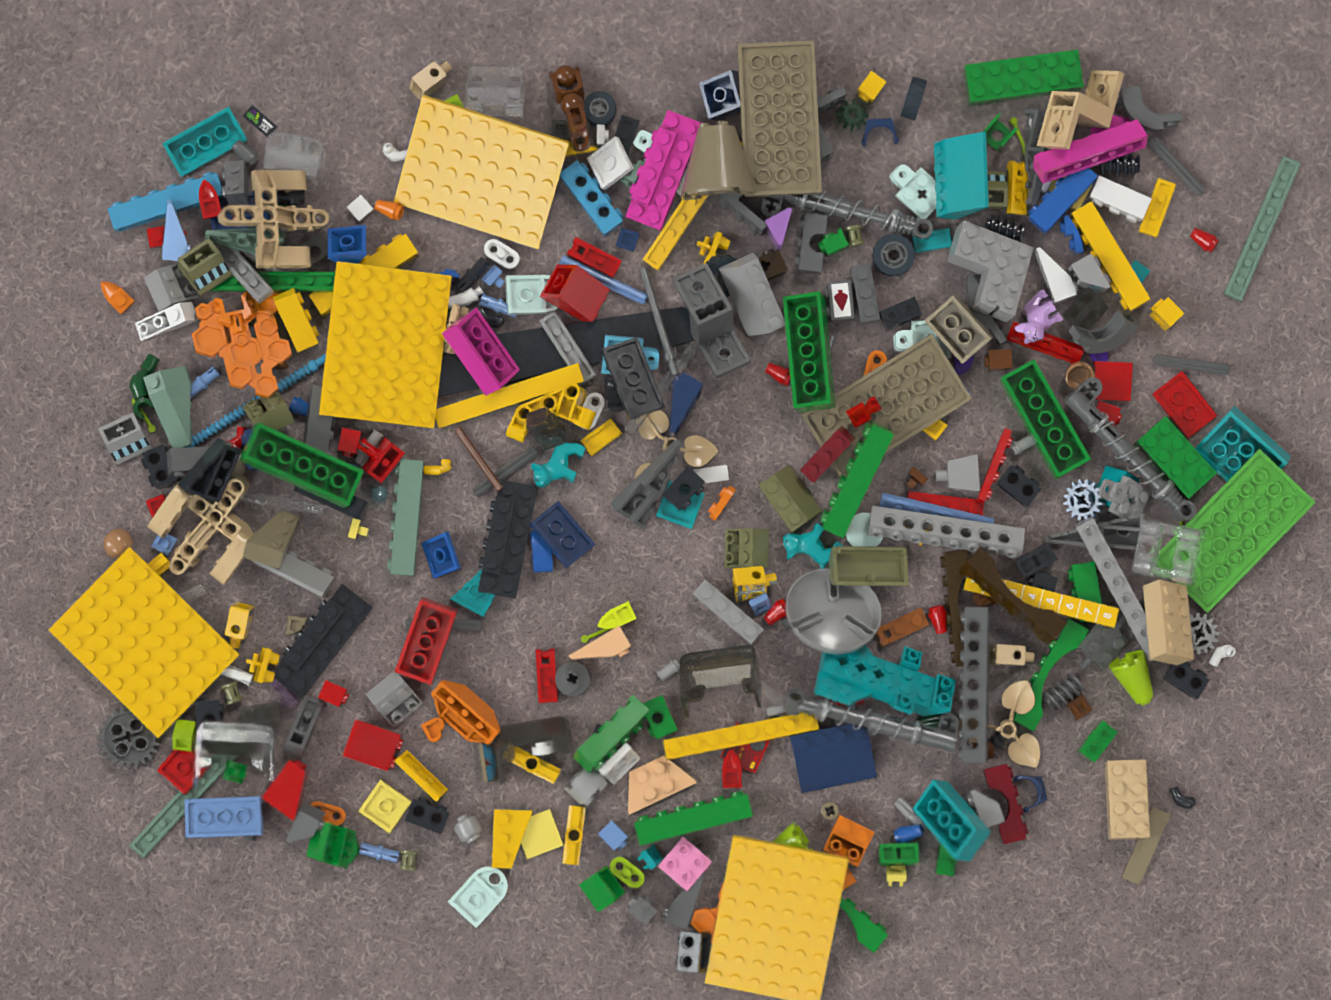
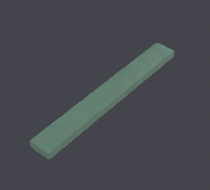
[1223,156,1301,302]
[129,731,249,859]

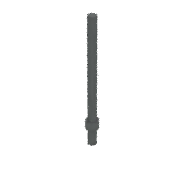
[640,267,679,376]

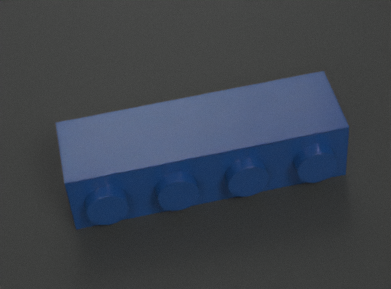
[1028,168,1098,235]

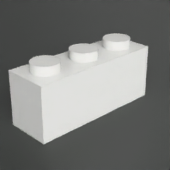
[1088,176,1152,223]

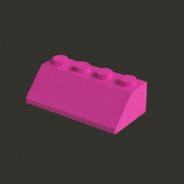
[442,307,520,396]

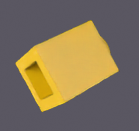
[857,71,887,103]

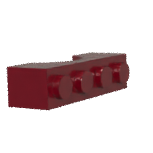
[983,764,1029,845]

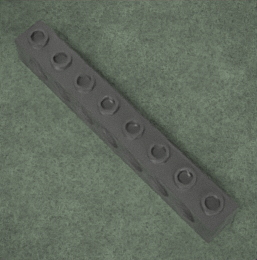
[959,607,990,763]

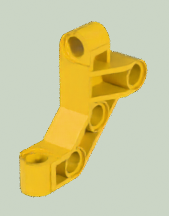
[506,383,596,443]

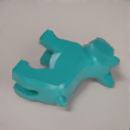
[531,439,585,488]
[782,523,843,569]

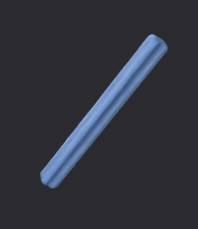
[559,256,648,304]

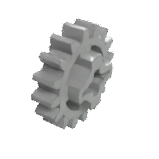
[1189,613,1219,655]

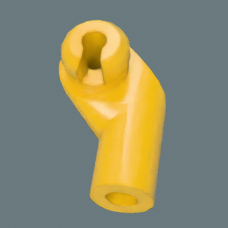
[423,459,452,475]

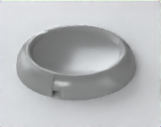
[786,568,882,654]

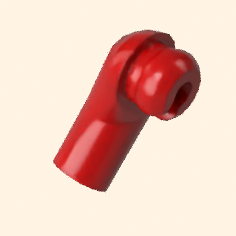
[228,427,247,448]

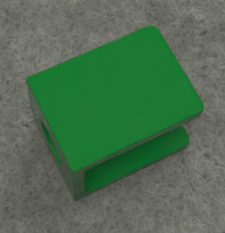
[983,113,1018,152]
[579,865,625,912]

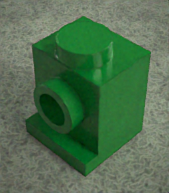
[818,228,849,257]

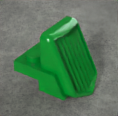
[307,822,360,869]

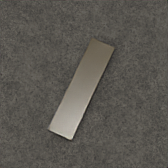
[1121,807,1170,885]

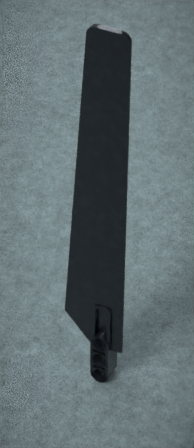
[438,307,694,397]

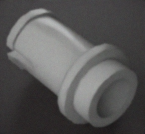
[1010,434,1035,455]
[656,659,682,682]

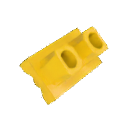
[696,231,730,264]
[246,647,280,683]

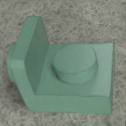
[620,160,645,187]

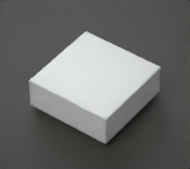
[347,195,374,222]

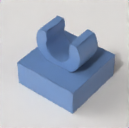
[481,265,505,288]
[151,534,178,556]
[748,593,772,616]

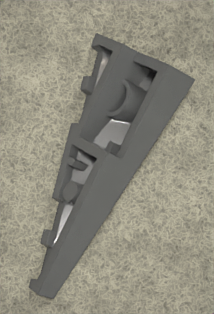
[1024,109,1060,206]
[610,439,684,529]
[1045,513,1145,550]

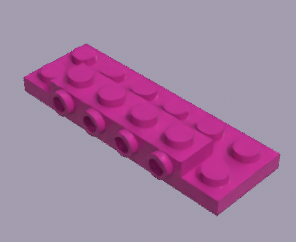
[625,110,701,231]

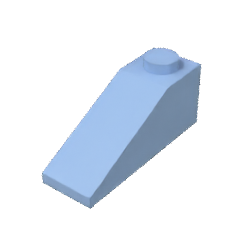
[162,199,190,261]

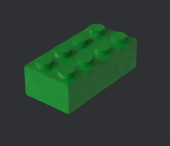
[1134,416,1217,500]

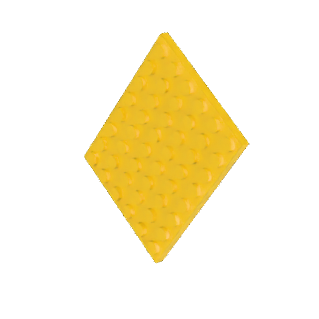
[394,95,570,249]
[319,261,452,428]
[49,547,240,738]
[705,835,848,1000]

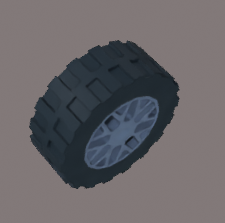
[900,76,927,121]

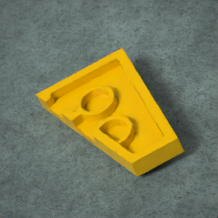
[492,809,533,868]

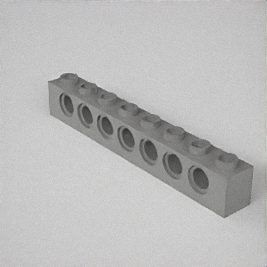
[868,506,1025,558]
[1075,516,1153,662]

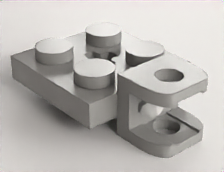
[1098,476,1151,518]

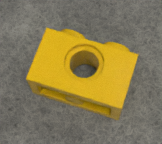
[1149,297,1184,331]

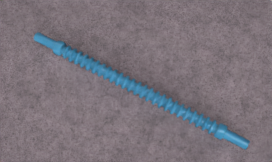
[184,353,326,448]

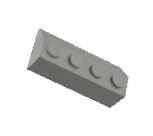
[718,253,785,336]
[253,550,336,598]

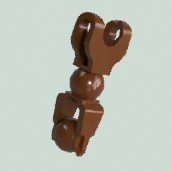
[549,65,590,152]

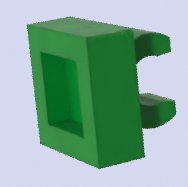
[222,760,247,784]

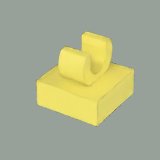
[348,518,369,540]
[886,865,907,887]

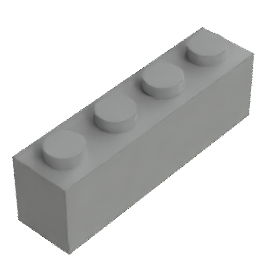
[692,580,764,645]

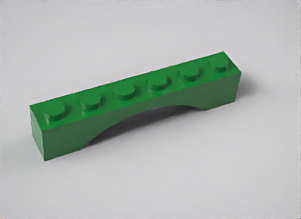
[1013,619,1089,732]
[839,897,888,953]

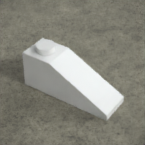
[1034,247,1078,304]

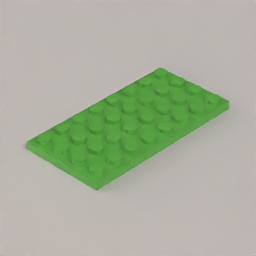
[1151,449,1316,613]

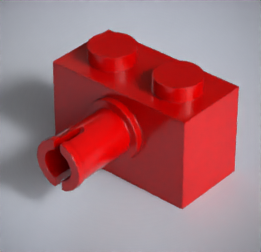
[357,437,405,483]

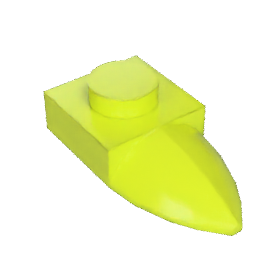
[597,601,637,629]

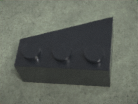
[178,438,242,503]

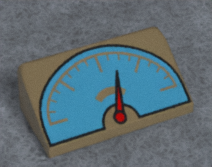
[478,742,499,782]

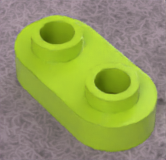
[610,857,645,888]

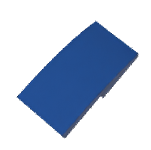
[1059,216,1084,255]
[530,531,553,573]

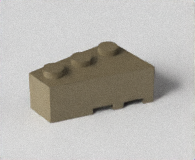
[243,511,300,569]

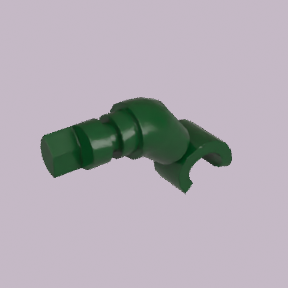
[129,354,160,421]

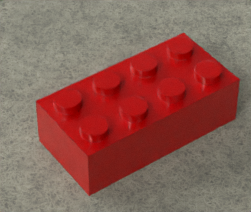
[394,597,459,685]

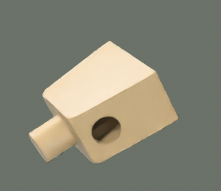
[410,61,452,101]
[989,644,1034,666]

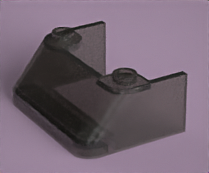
[679,645,762,718]
[494,716,578,785]
[192,721,275,790]

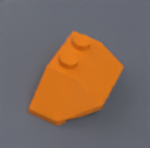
[431,680,500,745]

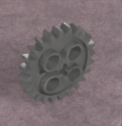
[97,707,161,769]

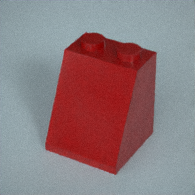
[539,264,610,322]
[342,719,404,771]
[262,759,309,821]

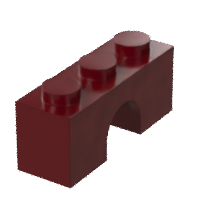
[800,426,856,483]

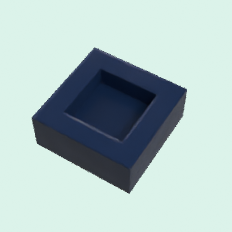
[615,228,640,253]

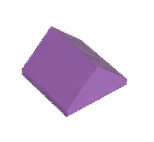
[765,208,792,251]

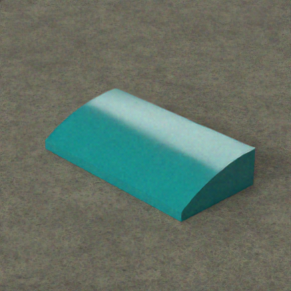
[162,106,248,177]

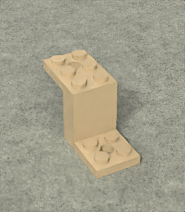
[1037,70,1124,150]

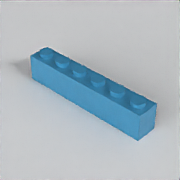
[107,172,224,233]

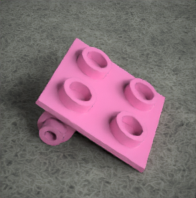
[658,837,712,891]

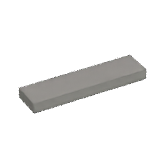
[218,246,274,304]
[539,311,596,385]

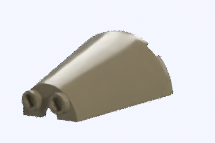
[681,121,756,200]

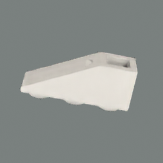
[135,302,198,341]

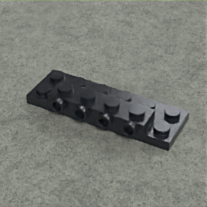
[478,480,538,599]
[274,584,373,699]

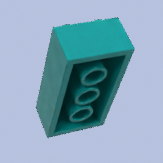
[912,779,991,861]

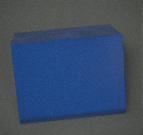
[328,225,367,264]
[421,532,462,579]

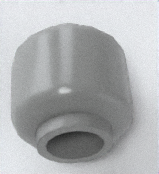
[454,814,483,844]

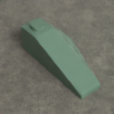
[205,228,286,254]
[143,366,192,448]

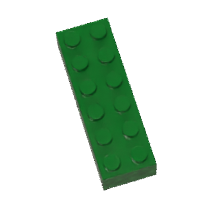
[963,49,1084,106]
[783,291,836,413]
[999,359,1091,480]
[820,421,894,538]
[239,422,364,508]
[634,791,753,845]

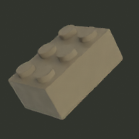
[924,294,993,364]

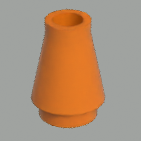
[374,199,404,221]

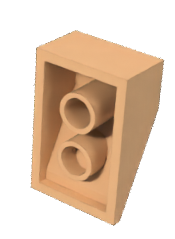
[569,626,631,660]

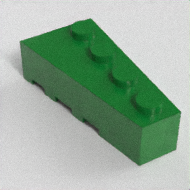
[573,695,649,773]

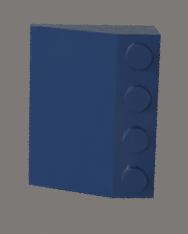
[670,372,703,438]
[789,723,877,793]

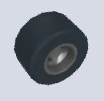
[584,91,616,127]

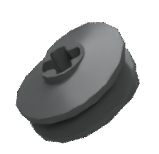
[555,662,590,696]

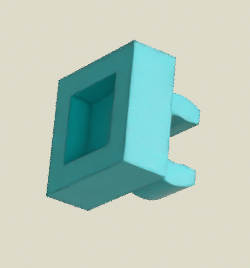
[638,844,663,869]

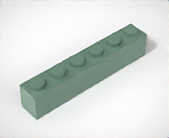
[387,459,425,577]

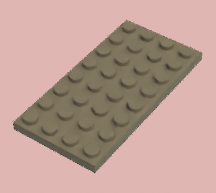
[737,40,822,197]
[801,334,972,477]

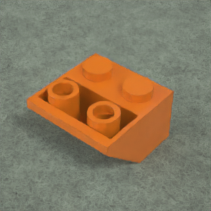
[823,815,875,867]

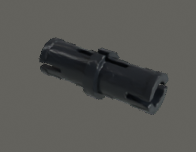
[455,257,490,292]

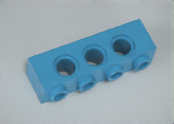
[560,161,624,237]

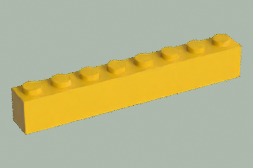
[663,712,819,761]

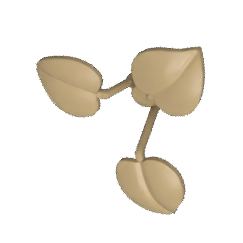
[635,410,718,478]
[957,680,1040,768]

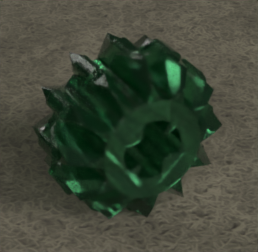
[836,99,869,132]

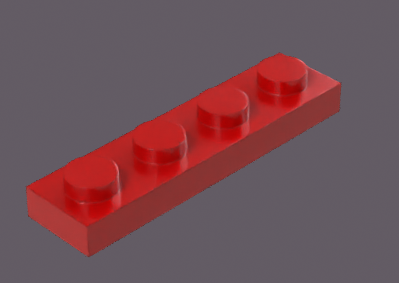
[1006,321,1084,363]
[975,428,1013,504]
[907,491,984,516]

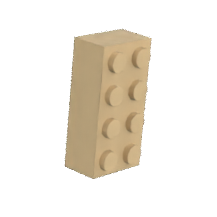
[1143,579,1194,665]
[1105,760,1150,840]

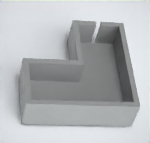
[947,221,1034,322]

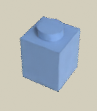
[598,820,628,850]

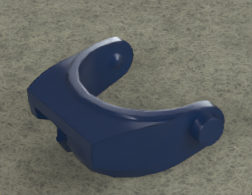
[861,118,899,147]
[1014,775,1048,812]

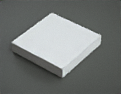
[587,137,634,190]
[599,743,641,785]

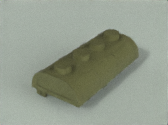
[829,546,909,586]

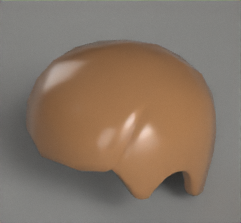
[1065,361,1095,389]
[103,528,133,559]

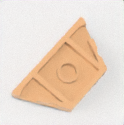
[628,756,696,815]

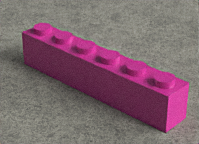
[1033,119,1148,184]

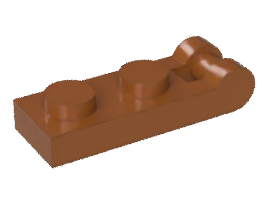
[875,608,929,647]

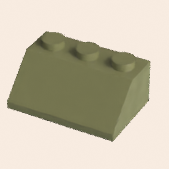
[758,465,822,533]

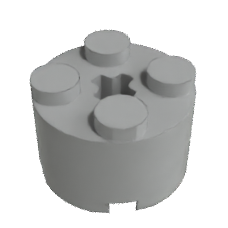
[564,767,608,806]

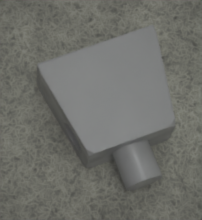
[935,455,980,492]

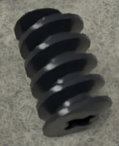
[1100,154,1140,179]
[984,214,1024,242]

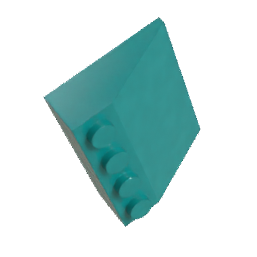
[933,132,989,220]
[1195,405,1291,482]

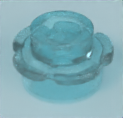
[370,486,389,501]

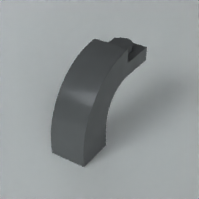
[1119,86,1182,133]
[1069,310,1139,354]

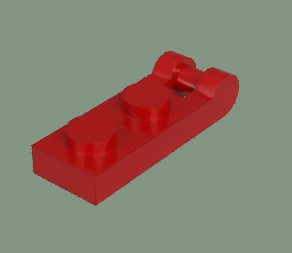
[566,237,622,279]
[535,648,558,703]

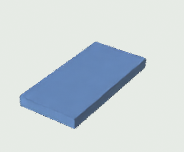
[185,796,263,838]

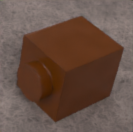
[984,349,1013,371]

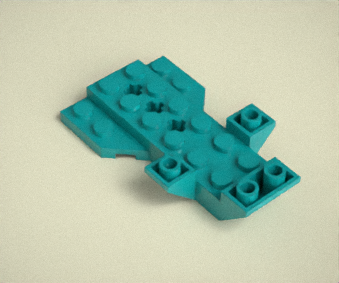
[814,645,956,716]

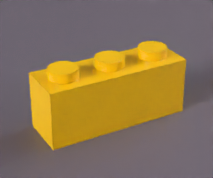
[273,288,320,352]

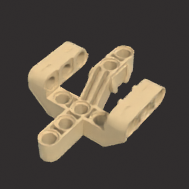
[218,170,329,268]
[147,476,254,585]

